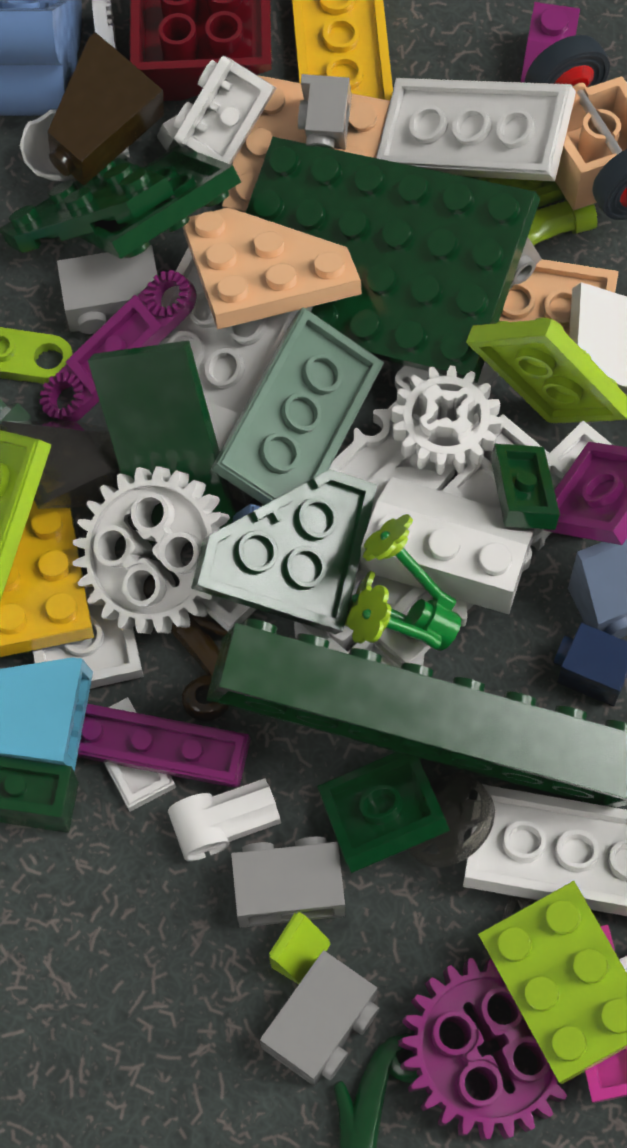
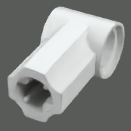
[168,778,281,861]

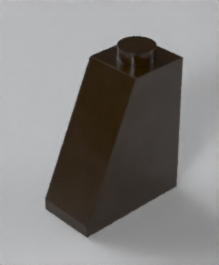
[47,32,164,186]

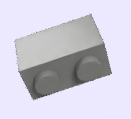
[57,245,157,334]
[231,837,345,928]
[260,950,380,1087]

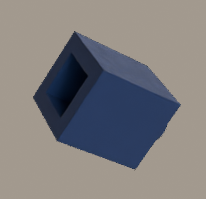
[553,623,627,707]

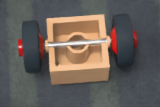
[525,35,627,220]

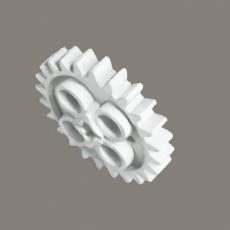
[73,466,230,634]

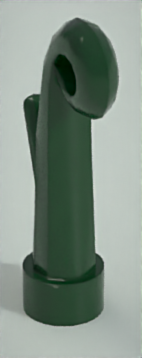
[334,1033,418,1148]

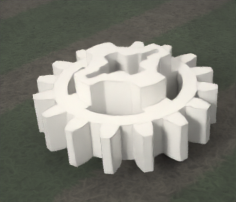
[391,365,502,475]

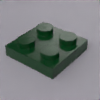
[317,752,450,873]

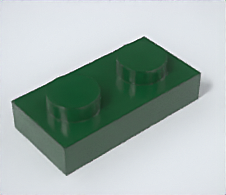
[491,443,560,530]

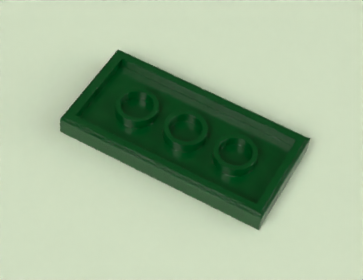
[88,341,236,544]

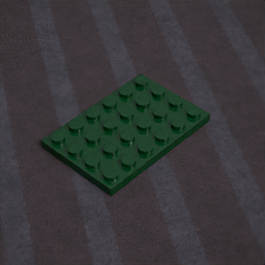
[245,137,540,383]

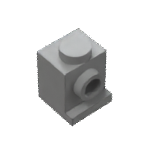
[298,74,352,149]

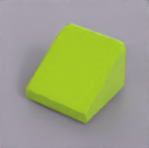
[269,911,330,984]

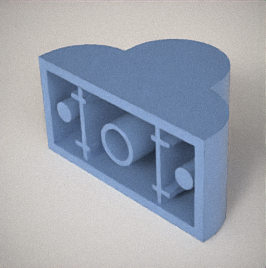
[0,0,82,116]

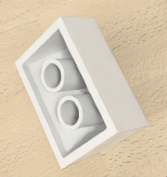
[361,477,536,614]

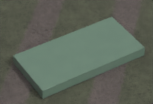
[210,307,384,505]

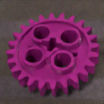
[398,957,575,1141]

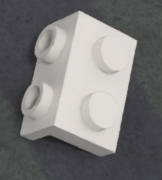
[173,56,276,164]

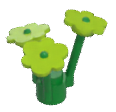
[345,514,461,651]

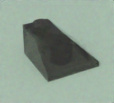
[0,421,121,509]

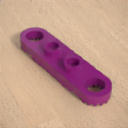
[40,270,197,424]

